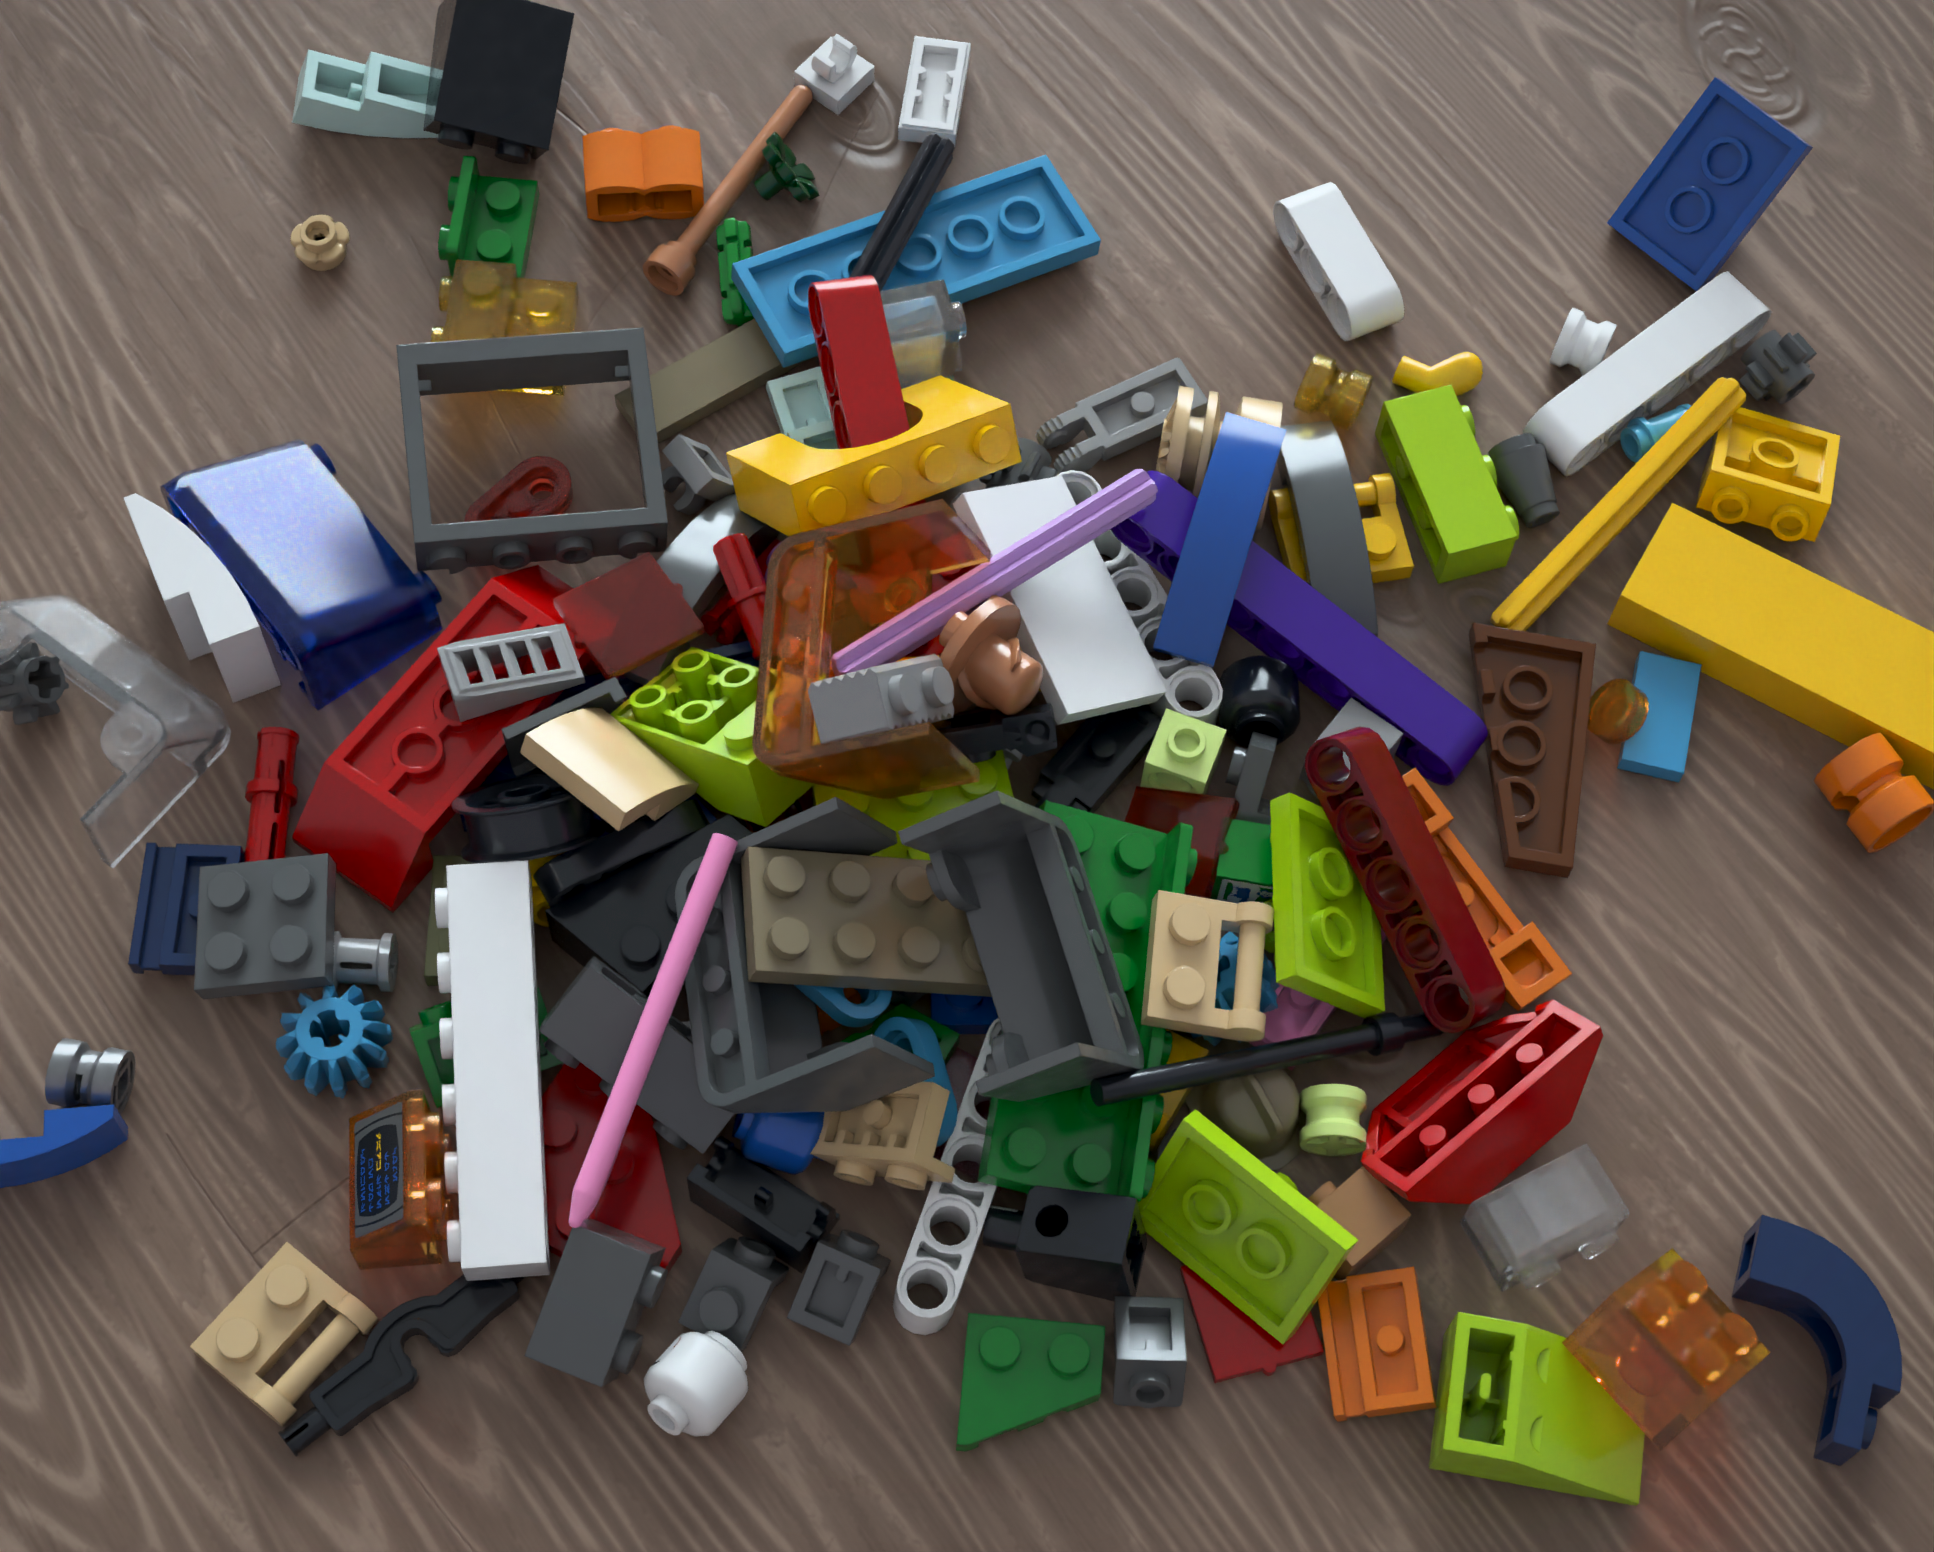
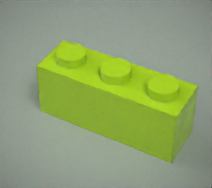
[1375,385,1519,584]

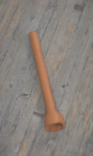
[643,85,813,296]

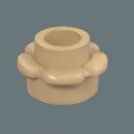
[290,214,350,271]

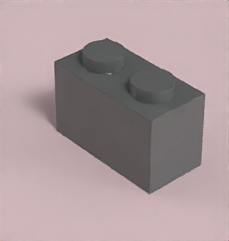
[524,1218,668,1387]

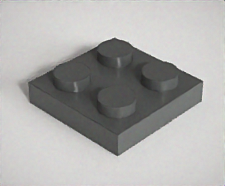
[194,853,336,999]

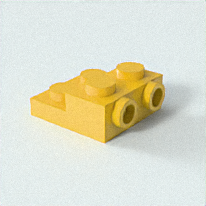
[1696,407,1840,542]

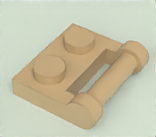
[1141,890,1274,1042]
[190,1242,379,1427]

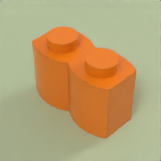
[582,125,704,222]

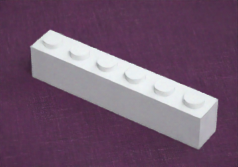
[435,860,550,1281]

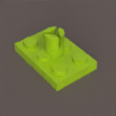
[1263,792,1385,1018]
[1138,1109,1358,1344]

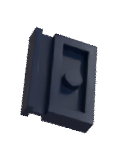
[128,842,244,976]

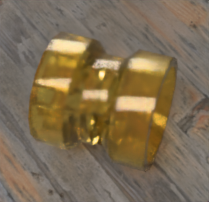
[1294,353,1374,431]

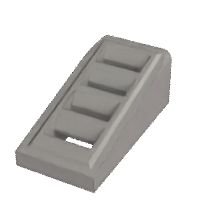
[437,623,585,722]

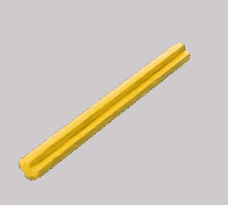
[1490,377,1746,631]

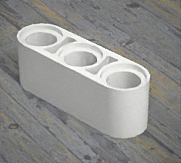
[1273,182,1404,341]

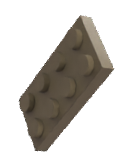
[741,846,992,997]

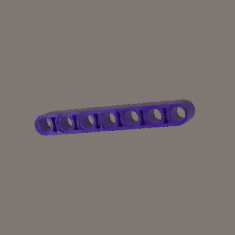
[1110,471,1489,786]

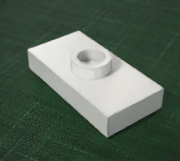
[898,36,971,147]

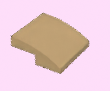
[520,708,699,831]

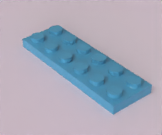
[731,154,1101,368]

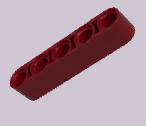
[1305,726,1506,1033]

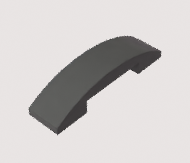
[1277,420,1378,637]
[602,492,780,685]

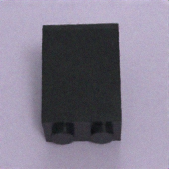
[423,0,575,164]

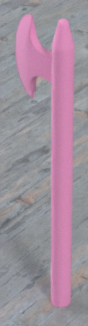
[568,833,738,1228]

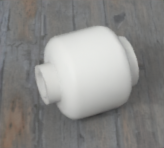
[644,1331,748,1437]

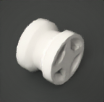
[1549,307,1617,376]

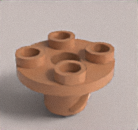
[939,595,1043,715]

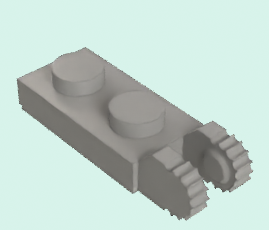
[1035,357,1208,474]

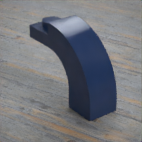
[1732,1215,1902,1466]

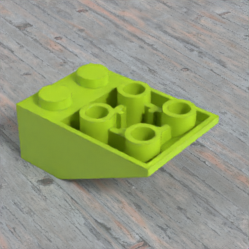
[610,647,849,827]
[1429,1312,1650,1506]

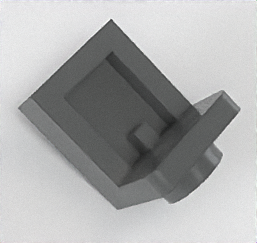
[1225,731,1278,825]
[678,1236,789,1352]

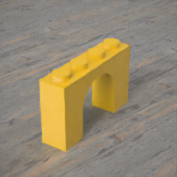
[726,375,1022,544]

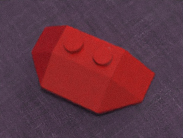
[1361,999,1603,1205]

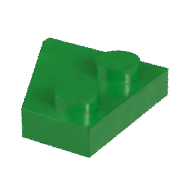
[956,1313,1105,1452]

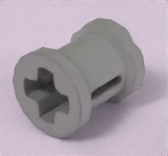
[333,931,398,992]

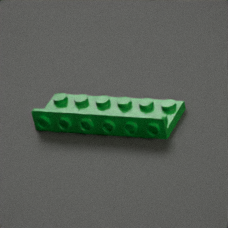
[978,800,1198,1202]

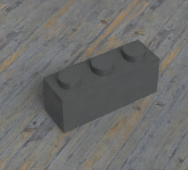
[539,956,734,1154]

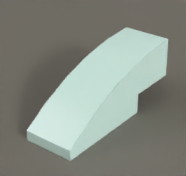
[292,49,439,139]

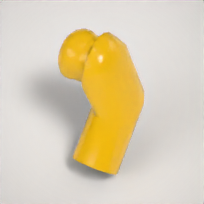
[1392,352,1483,397]

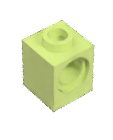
[1138,708,1226,816]

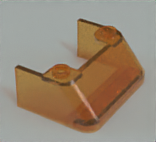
[752,499,991,799]

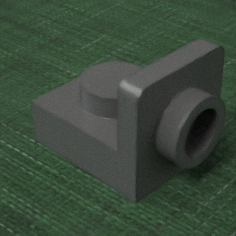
[787,1230,891,1346]
[1113,1296,1187,1408]

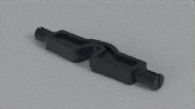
[278,1274,526,1456]

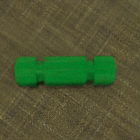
[716,217,754,327]

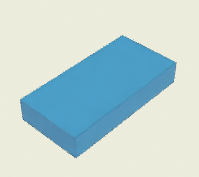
[1617,651,1701,783]

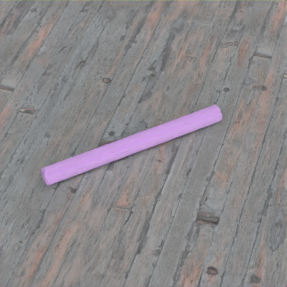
[831,469,1158,676]

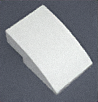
[123,493,281,703]

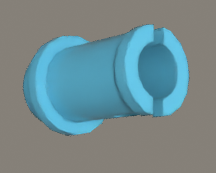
[1620,403,1691,462]

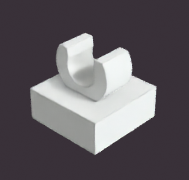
[794,34,874,115]

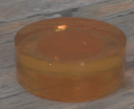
[1587,678,1649,744]

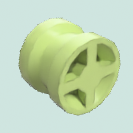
[1299,1084,1367,1156]

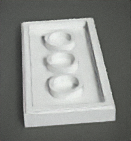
[953,476,1167,725]

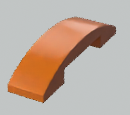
[1372,767,1572,1011]

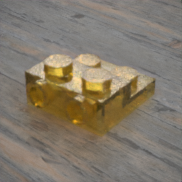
[430,260,579,395]

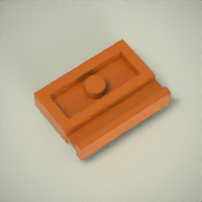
[1318,1266,1437,1422]

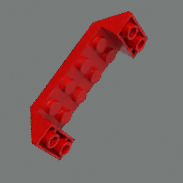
[292,565,620,913]

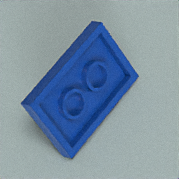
[1607,77,1813,291]

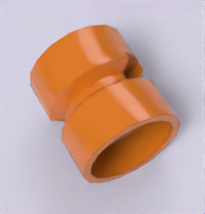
[1814,733,1934,853]

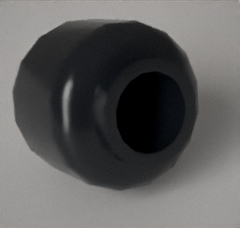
[1219,655,1301,748]

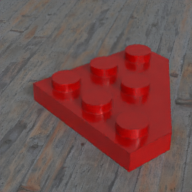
[542,1063,682,1308]

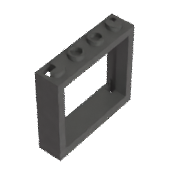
[396,327,668,574]

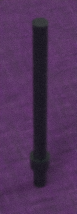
[1090,1012,1444,1106]

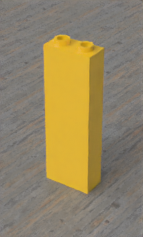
[1607,503,1934,790]

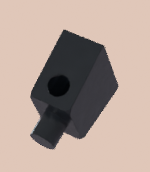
[983,1185,1147,1301]

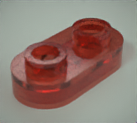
[464,456,573,522]

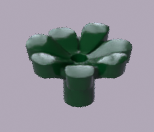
[754,132,820,202]

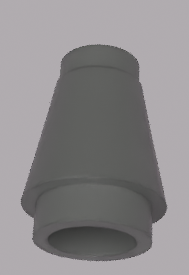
[1488,433,1560,528]

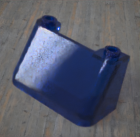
[160,439,442,711]

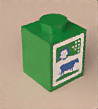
[1210,818,1273,904]

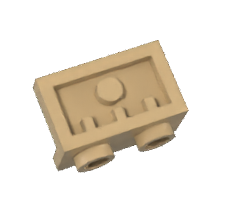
[810,1082,956,1190]

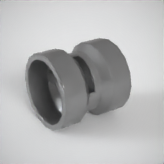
[45,1038,136,1114]

